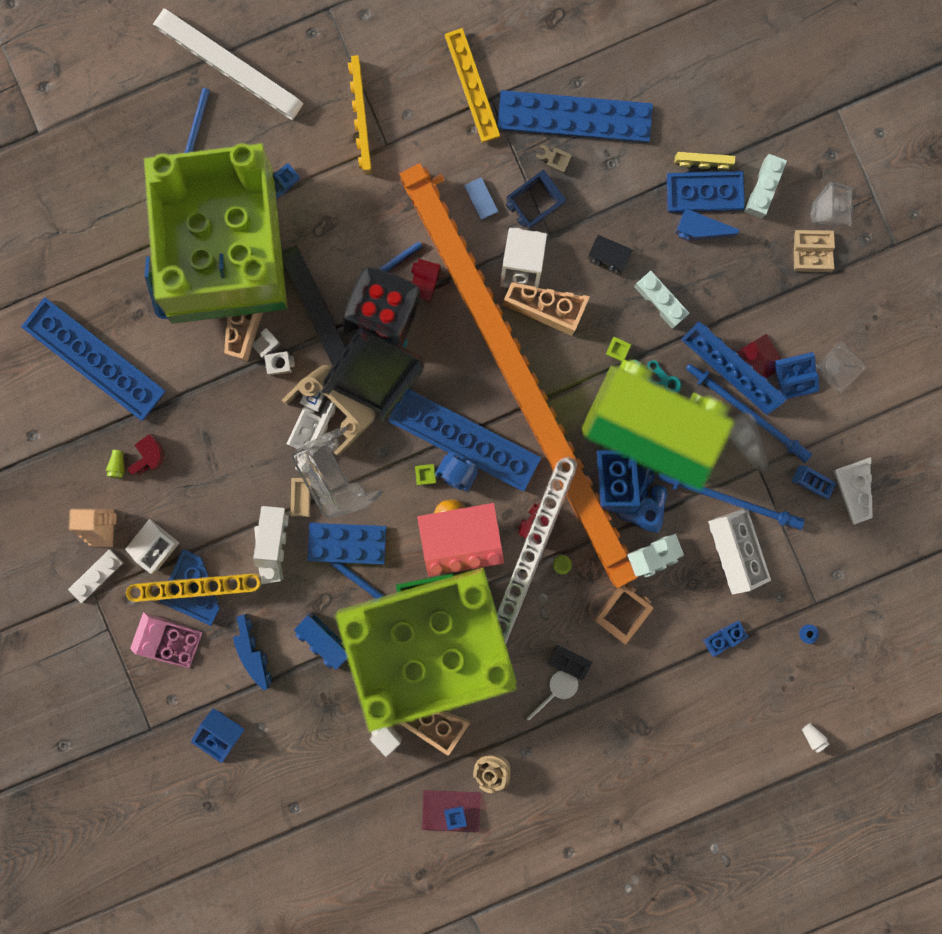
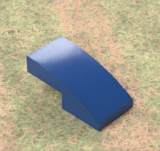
[273,163,300,200]

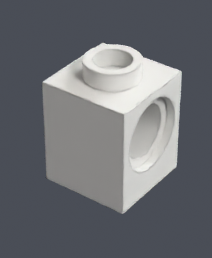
[264,352,295,376]

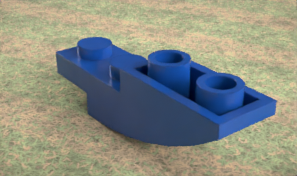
[233,614,272,690]

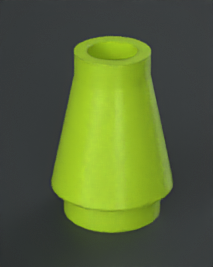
[106,450,125,479]

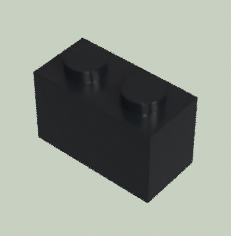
[587,234,633,274]

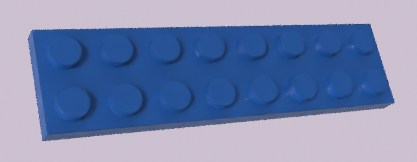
[498,90,653,143]
[21,297,166,421]
[388,389,541,492]

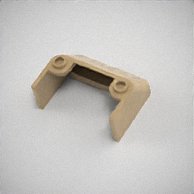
[282,365,376,456]

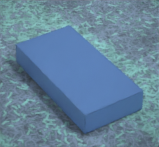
[464,177,498,221]

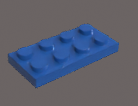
[307,523,386,565]

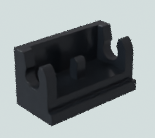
[547,645,593,681]

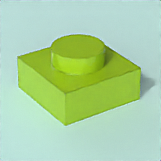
[605,337,631,362]
[415,464,436,485]

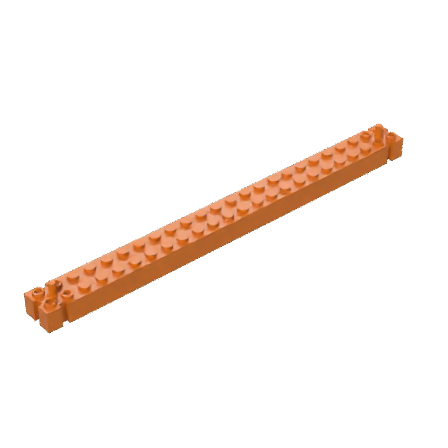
[399,163,638,588]

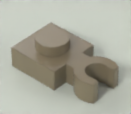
[536,145,572,174]

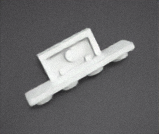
[287,400,336,473]

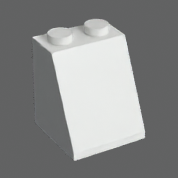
[500,228,547,288]

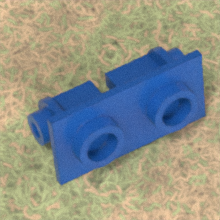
[637,464,655,502]

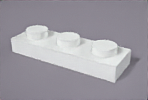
[68,549,124,603]

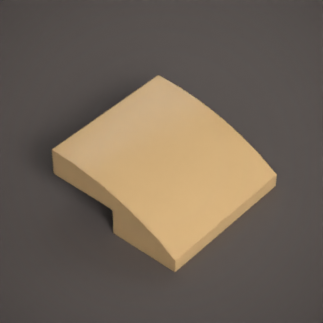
[794,230,835,272]

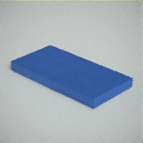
[666,171,745,212]

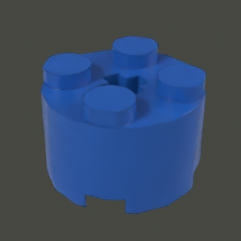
[434,452,479,493]

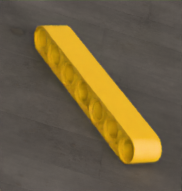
[126,573,262,602]

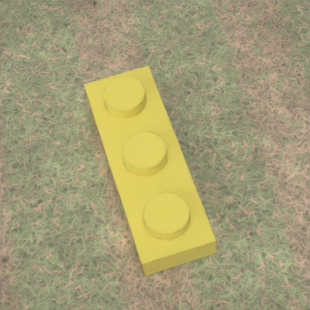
[675,152,735,170]

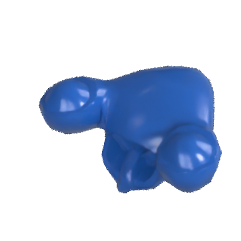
[616,485,667,533]

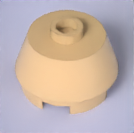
[473,754,510,793]

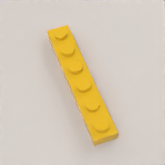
[444,28,500,143]
[348,55,372,174]

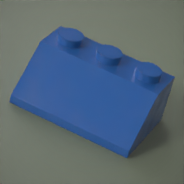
[597,450,640,513]
[294,612,348,670]

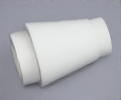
[802,723,829,753]

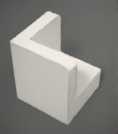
[253,328,281,359]

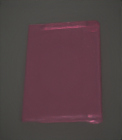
[422,790,481,832]

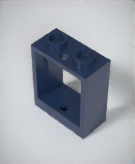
[506,169,566,231]

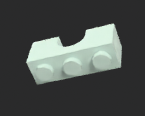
[744,154,787,219]
[634,271,689,329]
[628,534,684,577]

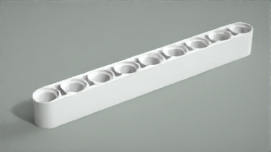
[153,9,304,120]

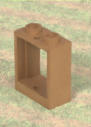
[593,583,654,645]

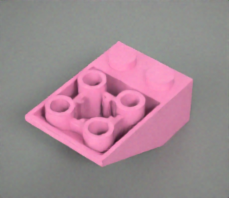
[130,612,202,668]

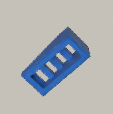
[792,465,836,500]

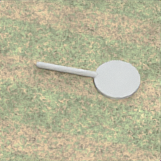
[527,671,578,720]

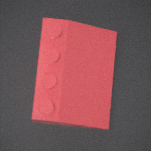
[417,503,504,577]

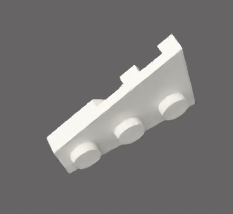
[833,457,873,524]

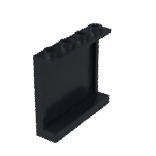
[322,326,424,421]

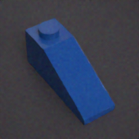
[675,209,739,241]

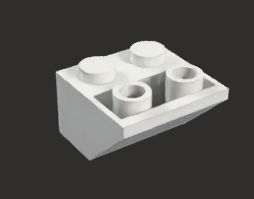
[126,519,179,574]

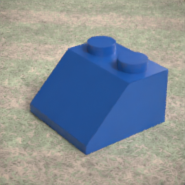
[191,708,244,763]

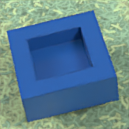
[444,806,467,830]

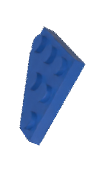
[159,549,220,626]

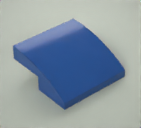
[775,352,819,399]

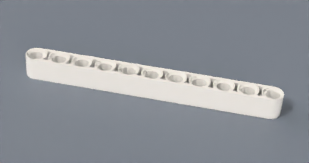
[497,457,577,644]

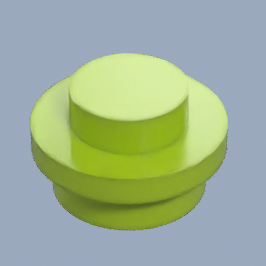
[553,555,572,574]

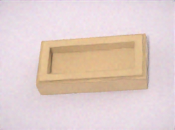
[290,478,311,517]

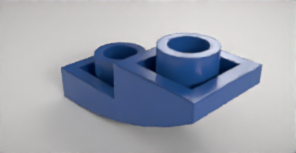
[703,620,748,657]

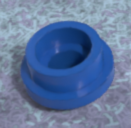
[799,624,819,644]

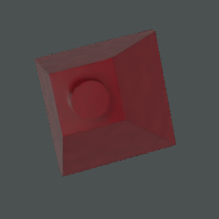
[737,334,782,378]

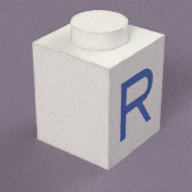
[300,390,326,414]

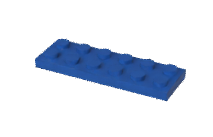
[681,321,787,415]

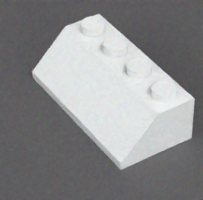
[708,509,771,595]

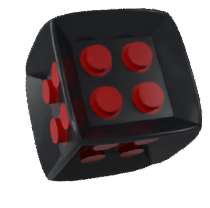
[343,267,421,346]

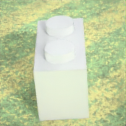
[370,726,402,757]

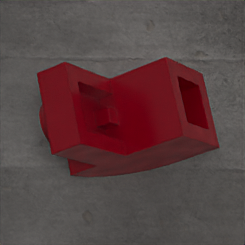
[128,434,164,476]

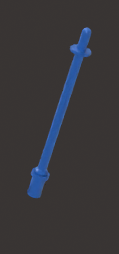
[686,364,813,463]
[658,473,805,530]

